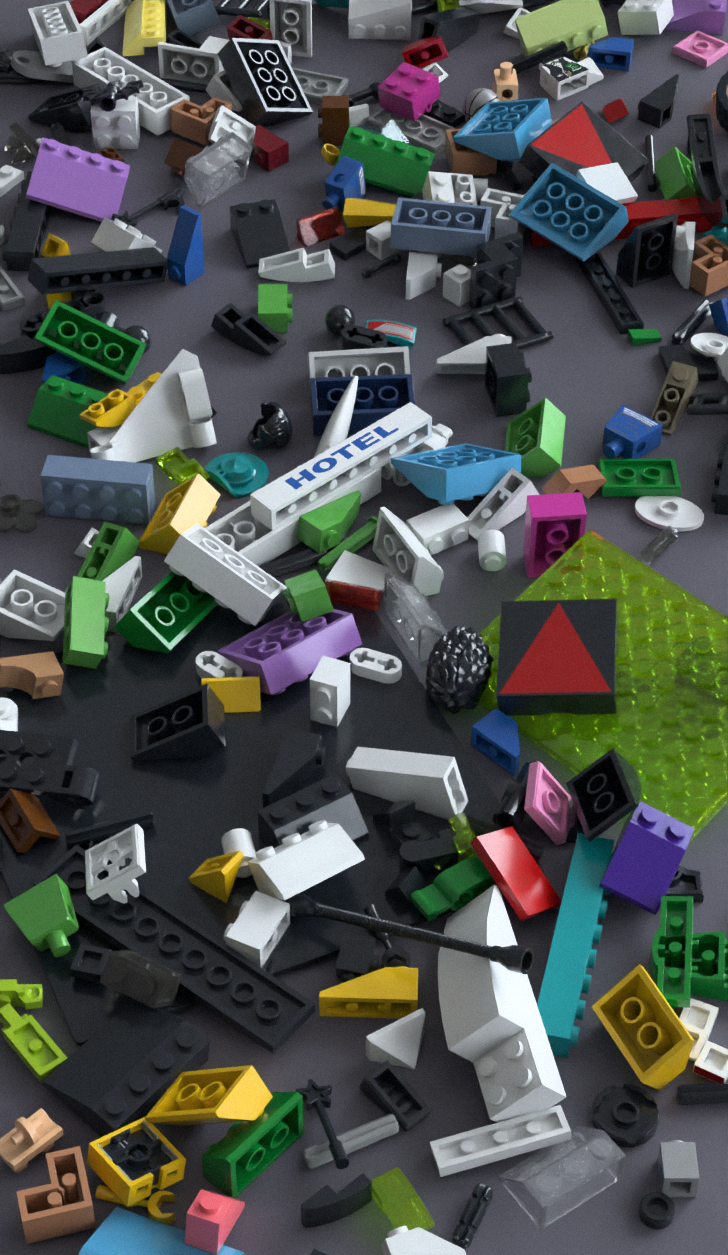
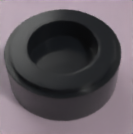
[639,1192,675,1229]

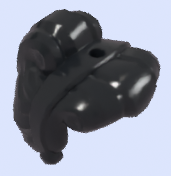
[248,402,293,449]

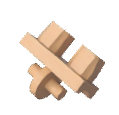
[0,1108,64,1173]

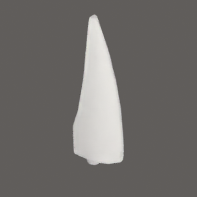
[314,375,358,457]

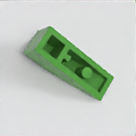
[297,490,361,553]
[77,522,140,581]

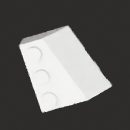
[349,0,412,40]

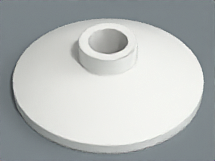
[690,333,728,360]

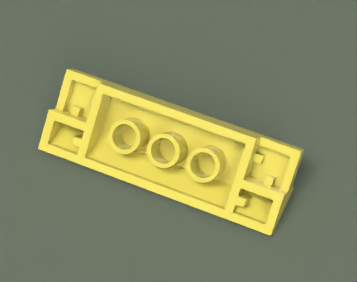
[122,0,167,57]

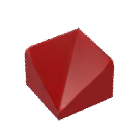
[602,97,629,123]

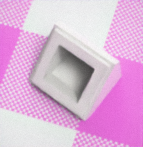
[349,104,369,127]

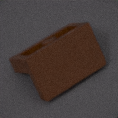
[0,789,60,854]

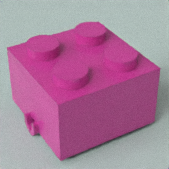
[378,62,441,122]

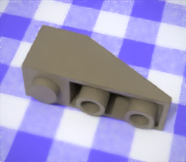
[650,361,698,435]

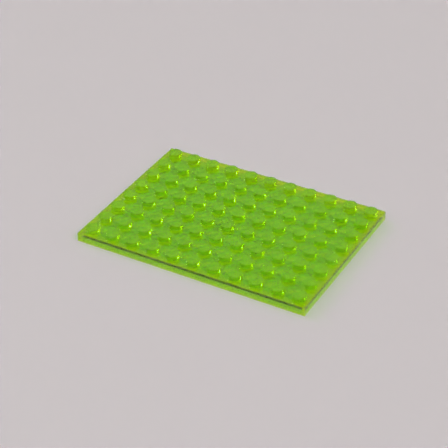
[479,529,728,842]

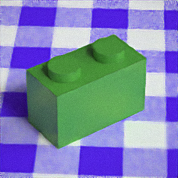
[258,284,293,333]
[283,569,334,622]

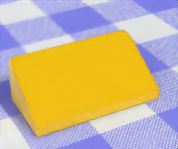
[201,676,261,713]

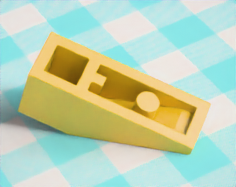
[319,966,418,1019]

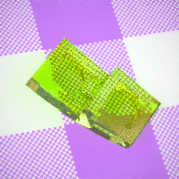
[156,447,209,485]
[371,1167,435,1231]

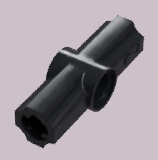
[492,760,544,831]

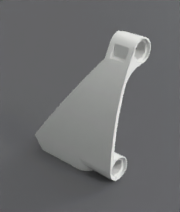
[90,349,217,462]

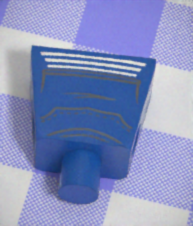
[322,156,366,212]
[602,405,663,459]

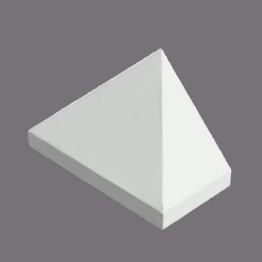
[366,1008,426,1070]

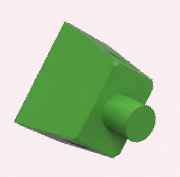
[4,874,79,957]

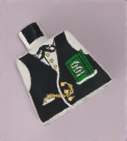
[539,57,590,101]

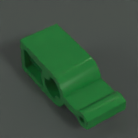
[410,853,495,921]

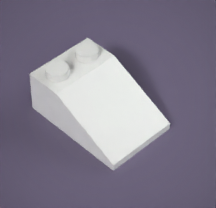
[0,569,65,641]

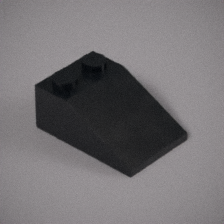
[28,84,102,131]
[230,199,290,269]
[616,213,678,288]
[130,684,226,761]
[566,748,642,842]

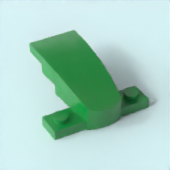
[649,896,728,1008]

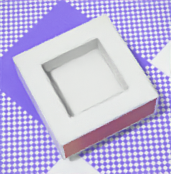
[693,1040,728,1083]

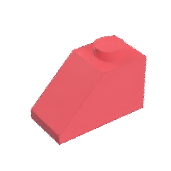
[184,1189,245,1255]

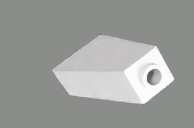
[346,747,468,822]

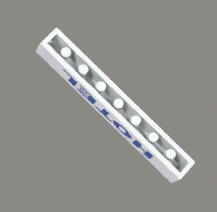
[250,402,432,531]

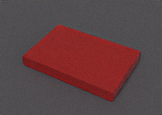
[470,826,562,921]

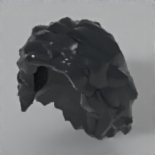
[425,626,494,714]

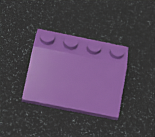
[664,0,727,34]
[25,137,130,222]
[217,609,362,695]

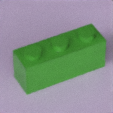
[63,576,109,669]

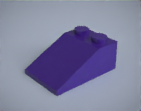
[599,801,694,915]

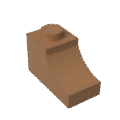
[0,651,64,699]

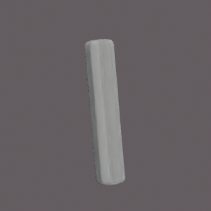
[303,1114,399,1169]

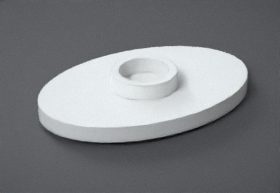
[634,496,704,532]

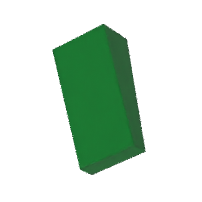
[628,329,662,346]

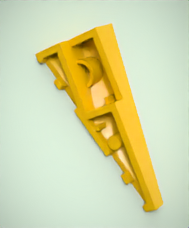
[343,198,396,228]

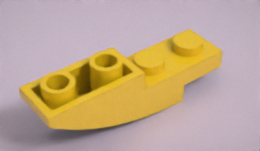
[79,372,161,427]

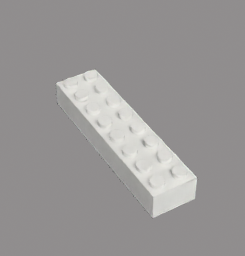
[204,467,381,566]

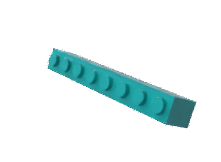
[537,833,614,1058]

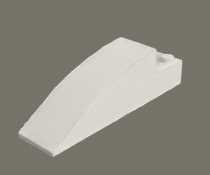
[438,884,566,1123]

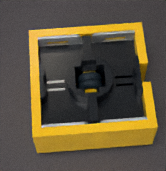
[87,1117,186,1207]

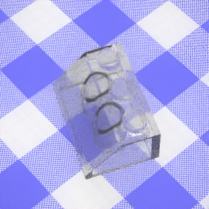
[184,132,252,210]
[384,572,449,668]
[498,1126,626,1230]

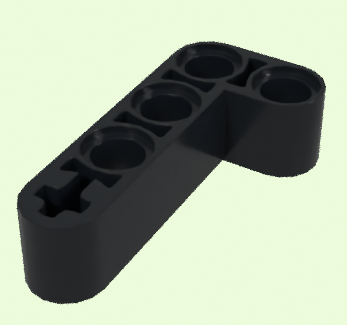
[20,289,106,339]

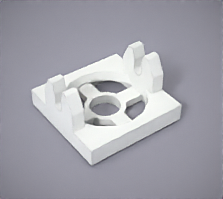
[85,824,146,904]

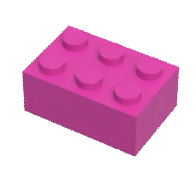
[523,492,587,578]

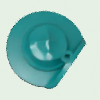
[203,452,269,498]

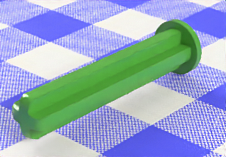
[317,517,378,571]

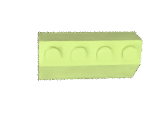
[515,0,608,57]

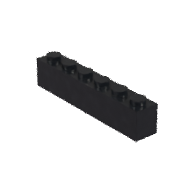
[2,171,53,271]
[28,247,169,295]

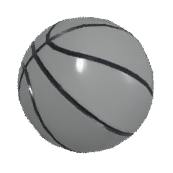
[462,88,500,121]

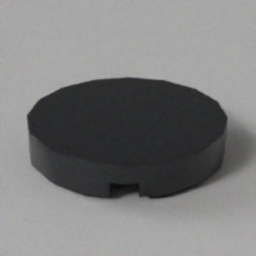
[592,1084,659,1148]

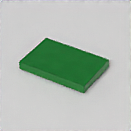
[597,458,681,497]

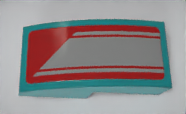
[364,320,417,350]

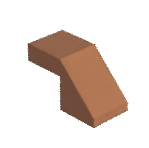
[541,464,607,499]

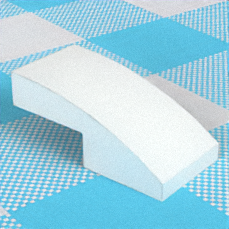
[679,998,719,1062]

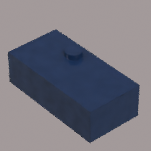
[310,374,415,436]

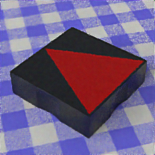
[519,102,649,183]
[496,599,619,716]

